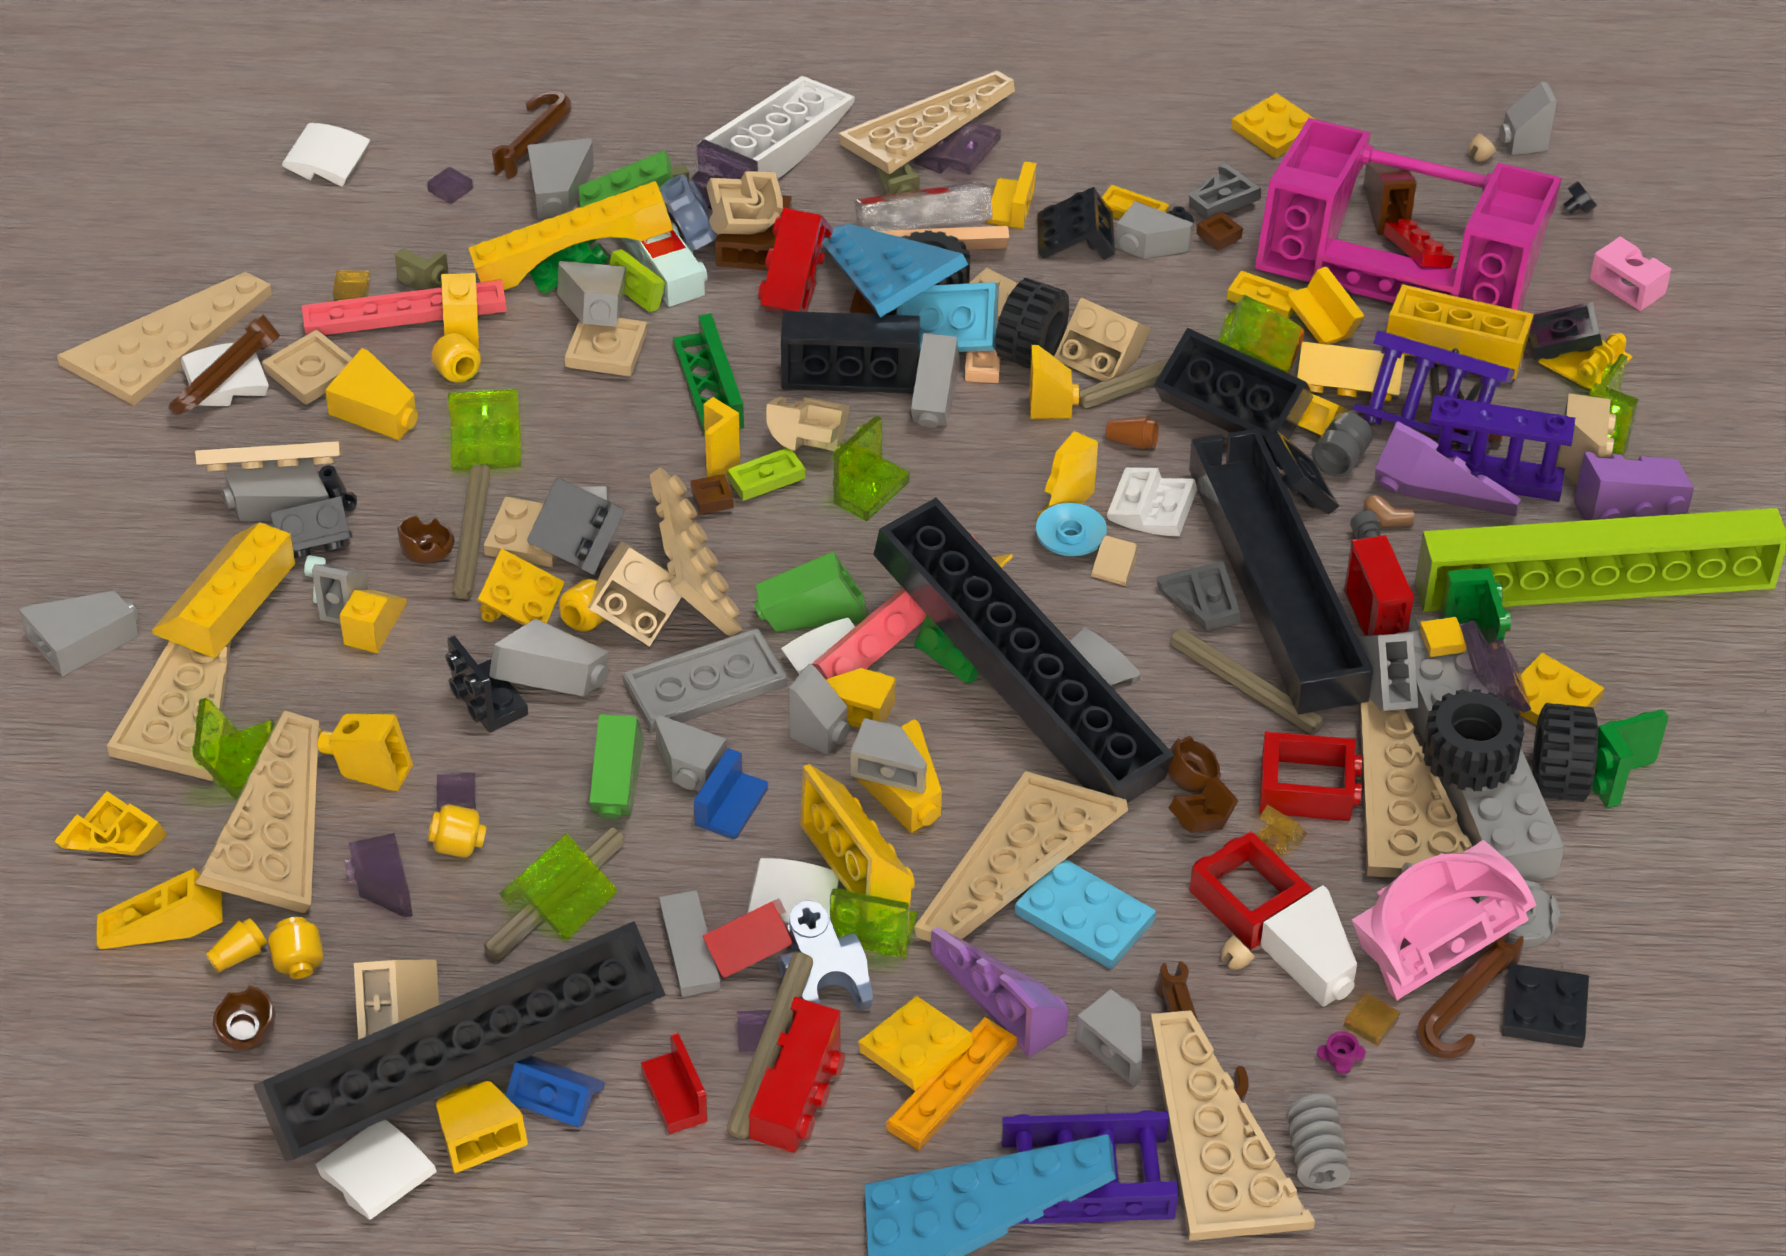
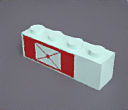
[621,223,708,307]

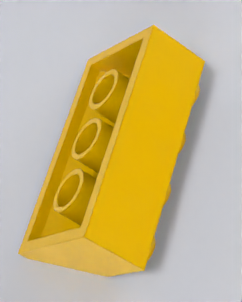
[1386,285,1534,380]
[152,522,295,659]
[800,764,915,919]

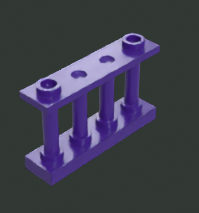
[1353,330,1515,452]
[1429,395,1576,502]
[1001,1110,1178,1224]

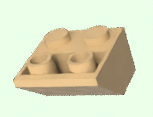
[1054,297,1151,381]
[1556,394,1616,485]
[588,541,682,647]
[354,960,439,1040]

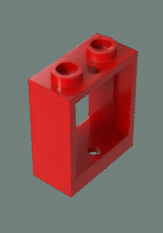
[1344,535,1414,636]
[1259,731,1362,821]
[1189,831,1313,950]

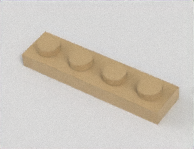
[195,441,343,472]

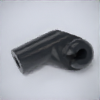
[319,465,357,511]

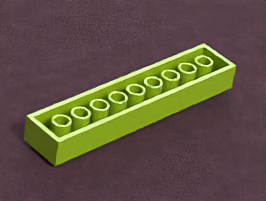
[1415,508,1786,612]

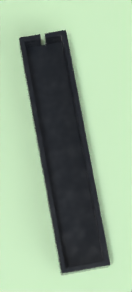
[1189,428,1373,715]

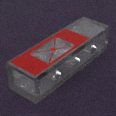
[854,181,993,231]

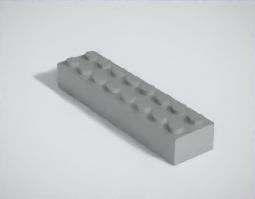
[1398,623,1564,881]

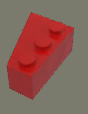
[758,207,834,314]
[749,996,845,1154]

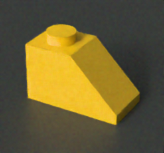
[441,273,479,350]
[1029,345,1079,419]
[339,590,407,653]
[825,668,896,728]

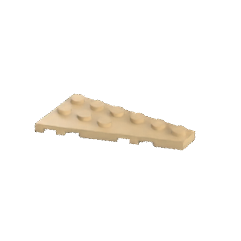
[195,710,319,914]
[914,771,1128,942]

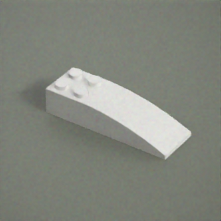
[696,76,855,181]

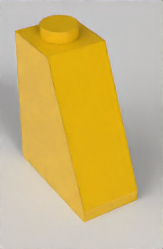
[325,348,418,440]
[855,719,942,833]

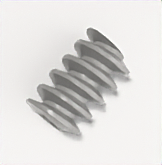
[1286,1094,1351,1190]

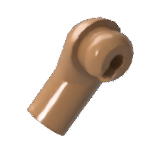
[1364,495,1414,527]

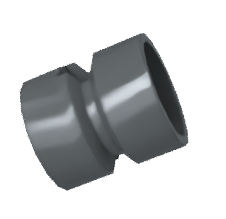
[1311,412,1373,477]

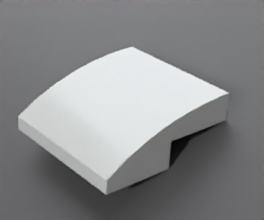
[282,123,370,187]
[181,343,269,406]
[1107,468,1197,536]
[746,858,839,929]
[315,1120,437,1220]

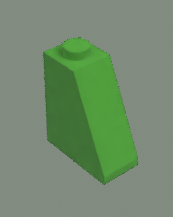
[754,551,868,632]
[589,714,644,819]

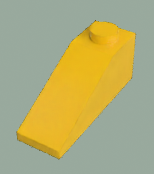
[96,868,223,949]

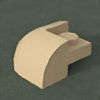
[706,171,783,235]
[766,397,850,451]

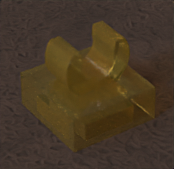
[1257,805,1307,856]

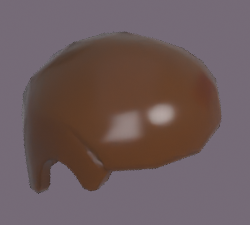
[397,515,455,564]
[1168,736,1221,792]
[212,986,276,1051]

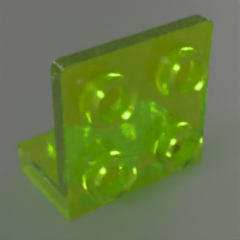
[1218,295,1302,373]
[1589,354,1639,456]
[448,389,522,471]
[832,415,910,521]
[192,697,275,799]
[499,833,617,940]
[830,889,918,958]

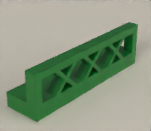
[673,313,744,435]

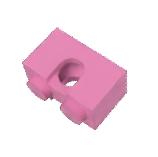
[1590,236,1672,311]

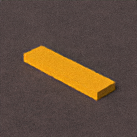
[886,1017,1017,1151]

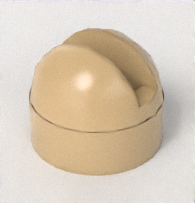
[1468,133,1496,162]
[1220,935,1255,970]

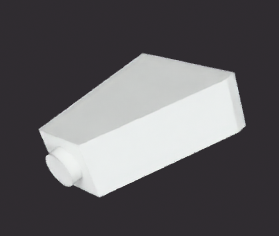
[1260,885,1357,1007]

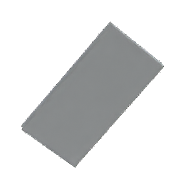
[622,628,788,732]

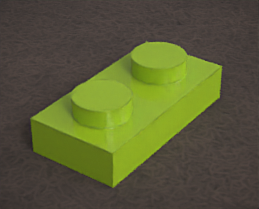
[609,249,665,312]
[727,448,806,501]

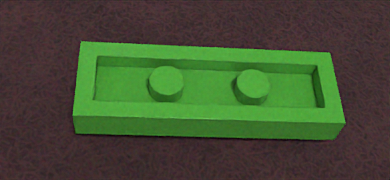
[578,150,673,207]

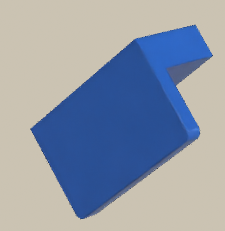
[694,748,768,839]
[506,1057,605,1127]

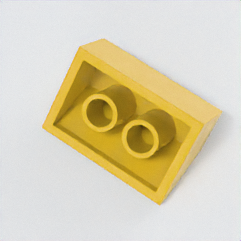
[1297,342,1405,402]

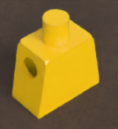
[318,713,414,792]
[436,1081,528,1173]

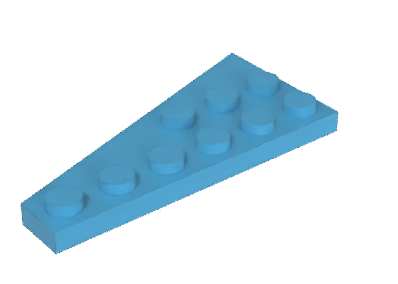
[822,223,968,317]
[865,1134,1116,1256]

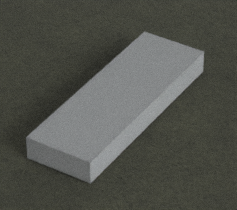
[659,890,721,997]

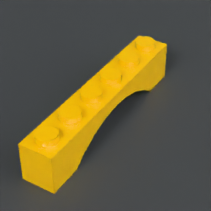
[468,181,673,290]

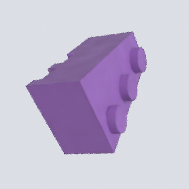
[1574,452,1694,520]

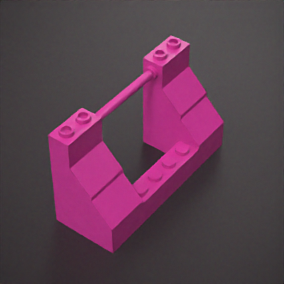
[1255,118,1562,311]

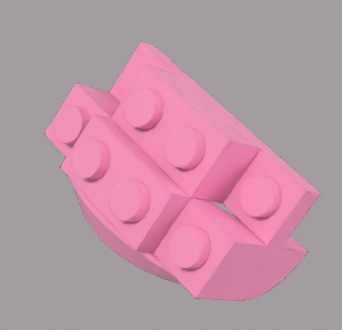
[1352,840,1536,1000]

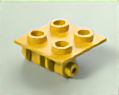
[1538,333,1633,393]
[477,548,565,625]

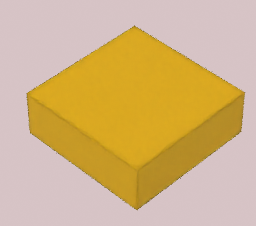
[1419,617,1467,657]

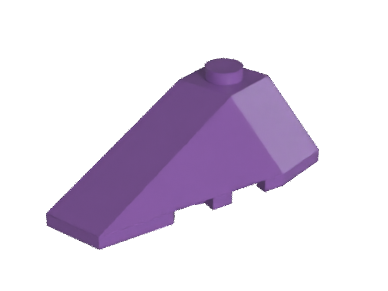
[1375,421,1521,516]
[931,927,1069,1057]

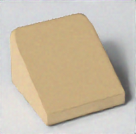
[1091,536,1137,586]

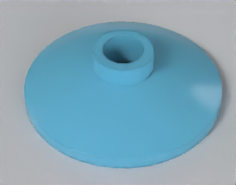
[1036,503,1107,556]

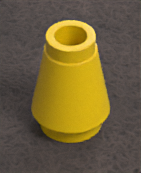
[205,918,268,973]

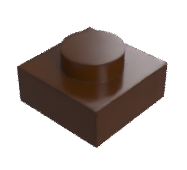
[1196,211,1243,251]
[690,474,734,514]

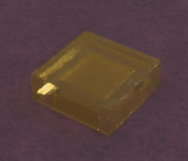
[333,270,371,301]
[1343,993,1400,1046]

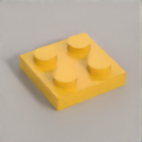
[1231,93,1315,159]
[1501,653,1604,725]
[858,996,973,1091]

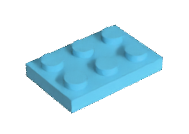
[896,282,999,354]
[1015,859,1156,970]

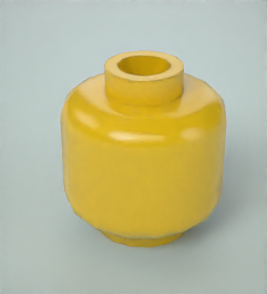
[431,333,481,383]
[559,579,606,632]
[427,804,486,858]
[268,917,324,979]

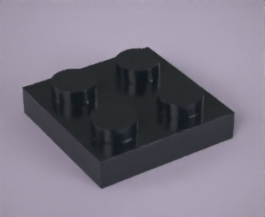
[1529,302,1602,360]
[1265,430,1339,515]
[1502,963,1589,1048]

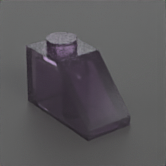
[344,833,413,918]

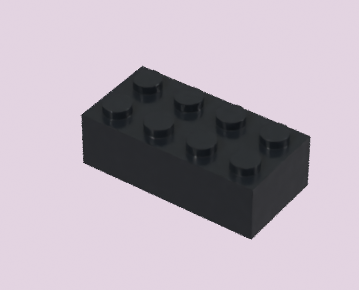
[781,311,920,394]
[1154,327,1313,452]

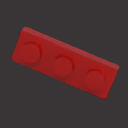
[1383,219,1454,268]

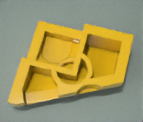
[1037,431,1098,519]
[54,791,168,856]

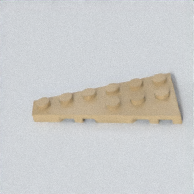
[838,71,1015,174]
[57,272,272,406]
[650,467,742,637]
[107,639,232,781]
[1359,698,1472,878]
[1150,1010,1315,1241]

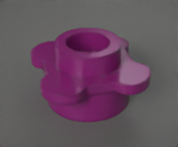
[1317,1031,1366,1074]

